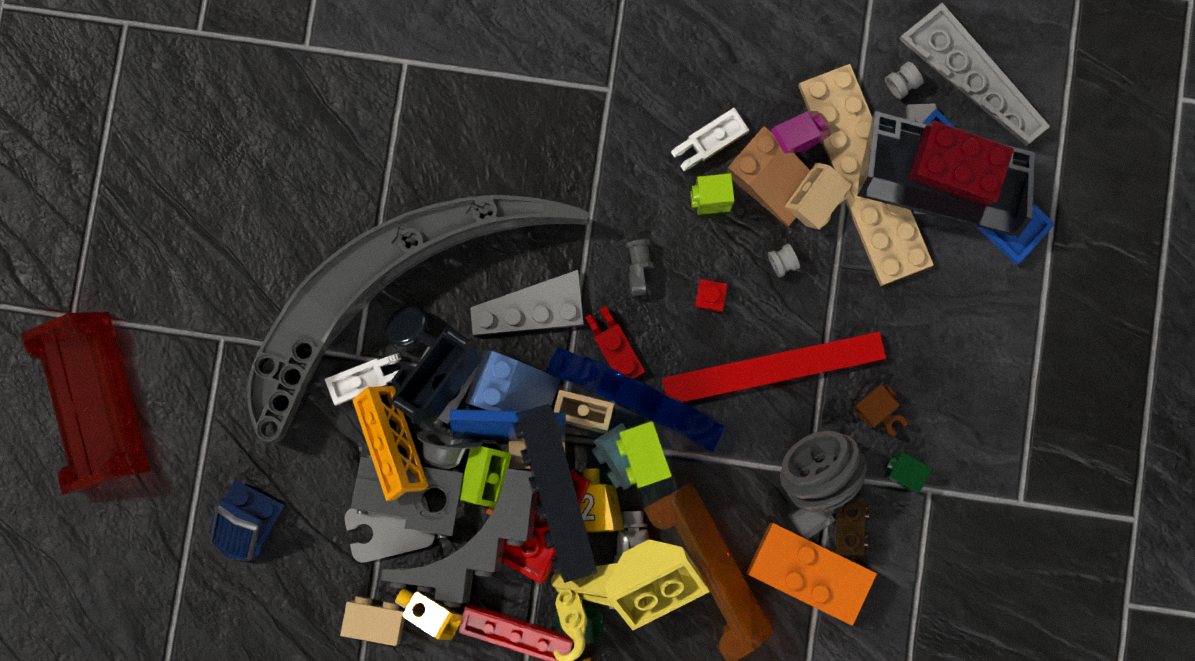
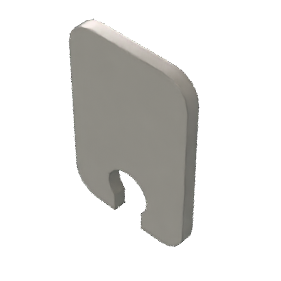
[345,495,435,563]

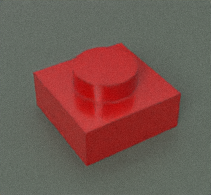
[695,279,727,312]

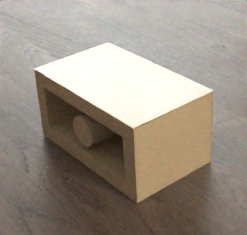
[784,163,852,230]
[554,390,614,435]
[340,596,405,646]

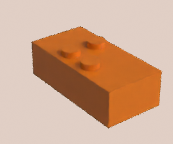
[746,523,877,626]

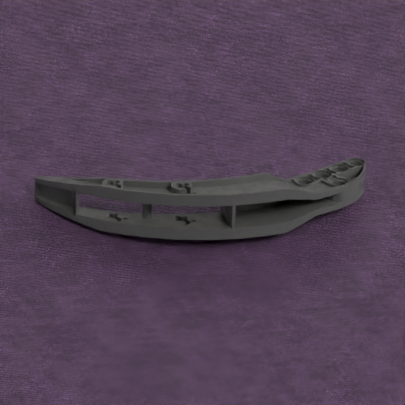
[247,195,590,443]

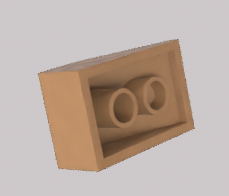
[726,126,810,227]

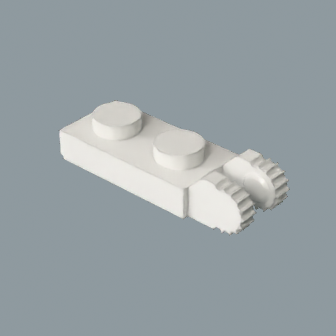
[671,108,749,171]
[325,353,401,406]

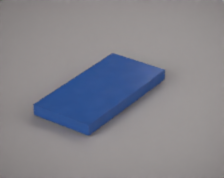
[450,409,566,442]

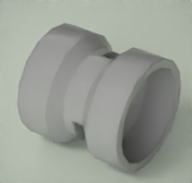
[885,62,924,100]

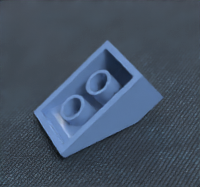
[465,350,561,411]

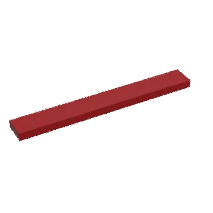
[662,332,886,406]

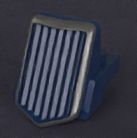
[208,480,285,561]

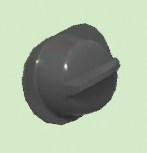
[417,431,483,469]

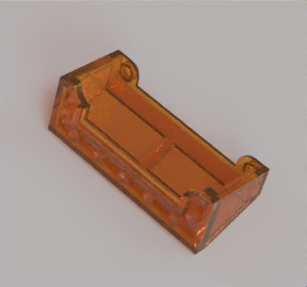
[642,482,774,661]

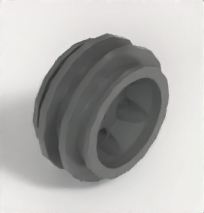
[780,431,867,512]

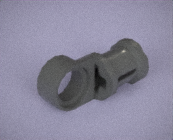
[626,239,654,297]

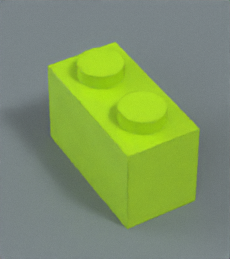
[690,173,734,215]
[616,421,672,488]
[459,446,512,508]

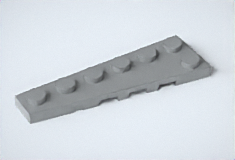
[900,3,1050,146]

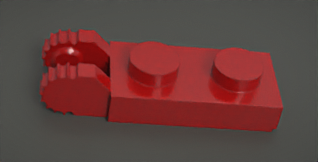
[585,306,645,386]

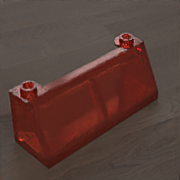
[21,312,151,495]

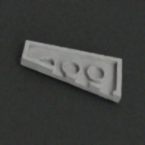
[470,270,584,336]

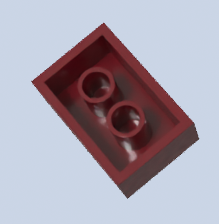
[908,121,1014,206]

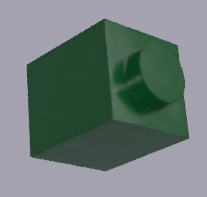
[884,452,933,494]

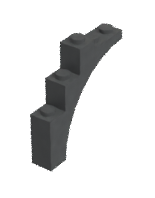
[381,469,538,607]

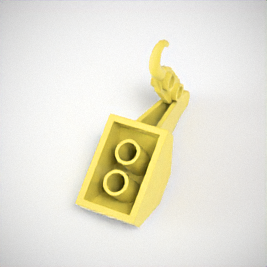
[551,539,710,661]

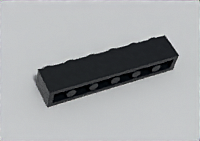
[513,403,597,583]

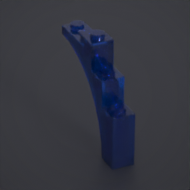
[545,347,725,452]

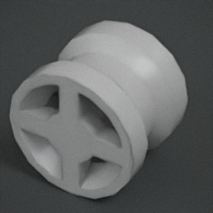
[768,244,800,278]

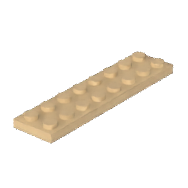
[798,64,933,286]

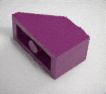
[771,111,832,153]

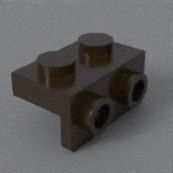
[835,498,869,556]

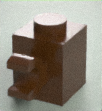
[852,384,908,437]

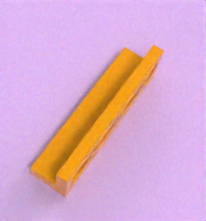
[352,386,429,501]

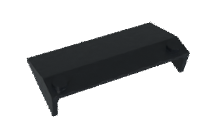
[857,111,1035,237]

